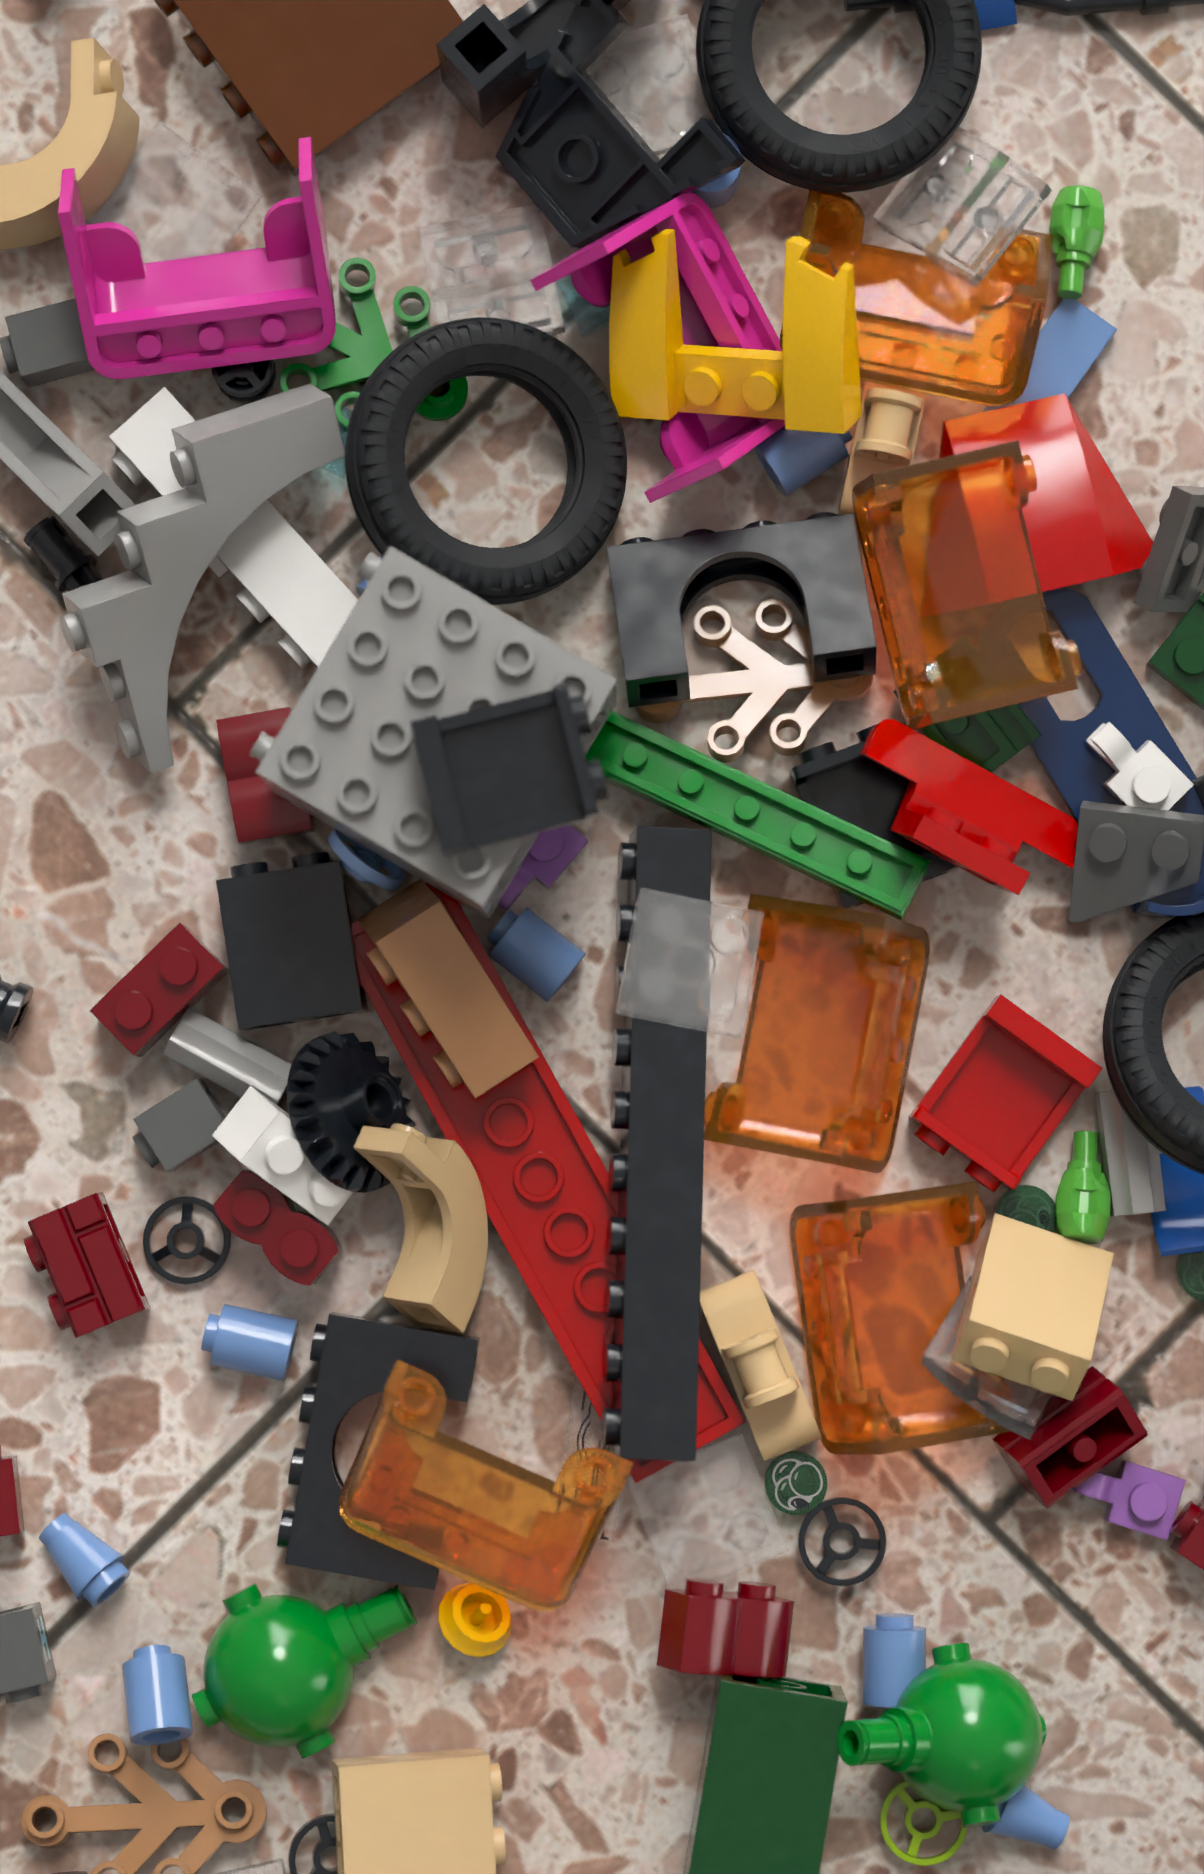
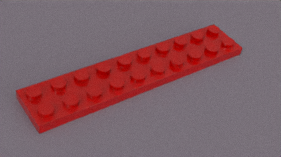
[351,883,745,1483]

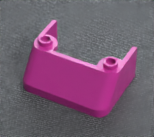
[58,137,336,379]
[530,193,785,503]

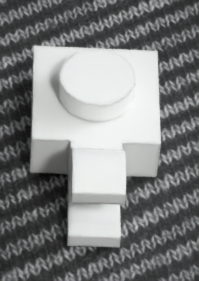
[1085,722,1194,811]

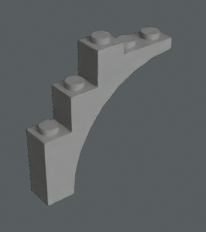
[60,384,345,774]

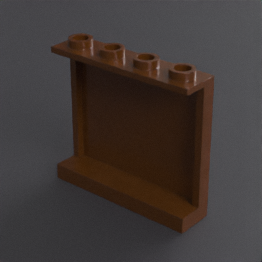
[154,0,463,177]

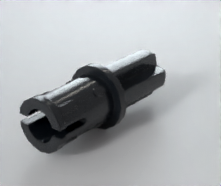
[23,516,103,592]

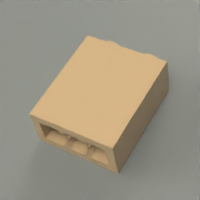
[951,1213,1114,1401]
[331,1747,506,1874]

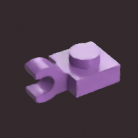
[498,825,588,911]
[1070,1460,1186,1540]

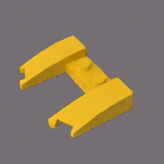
[609,229,862,434]

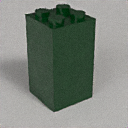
[683,1675,848,1874]

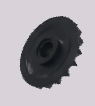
[287,1031,416,1193]

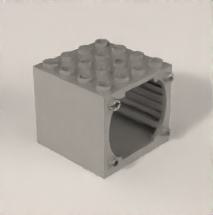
[250,546,618,919]

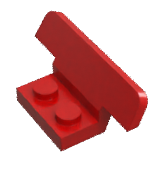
[860,719,1078,895]

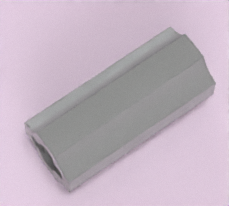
[163,1008,292,1106]
[1095,1090,1166,1217]

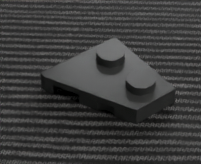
[1133,486,1204,612]
[1068,801,1204,923]

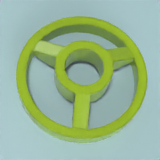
[880,1780,968,1866]

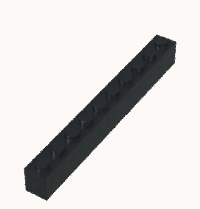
[601,826,712,1462]

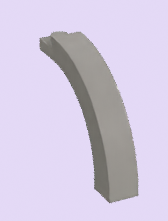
[0,370,135,556]

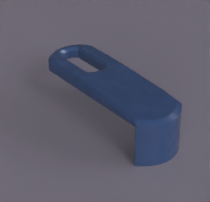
[979,587,1204,918]

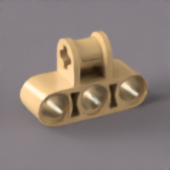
[838,343,934,530]
[700,1269,822,1462]

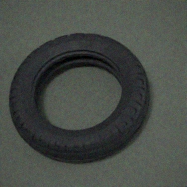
[696,0,982,193]
[345,317,627,605]
[1103,912,1204,1175]

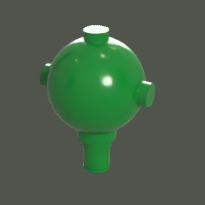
[192,1583,417,1759]
[837,1643,1046,1828]

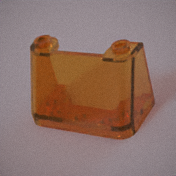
[780,190,1053,406]
[852,440,1082,730]
[704,893,930,1173]
[789,1181,1012,1455]
[338,1359,634,1612]

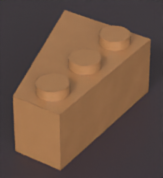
[358,879,539,1098]

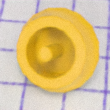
[438,1582,511,1658]

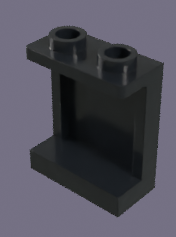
[410,683,609,856]
[789,724,959,912]
[216,852,368,1031]

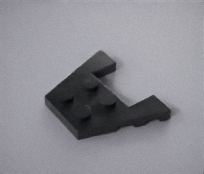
[495,0,746,248]

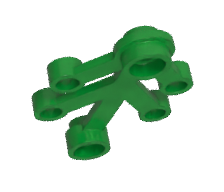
[280,257,468,432]

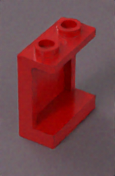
[909,994,1103,1193]

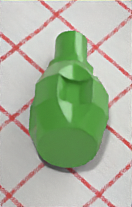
[1049,185,1105,299]
[1055,1131,1111,1245]

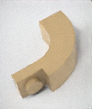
[0,38,140,250]
[353,1124,488,1333]

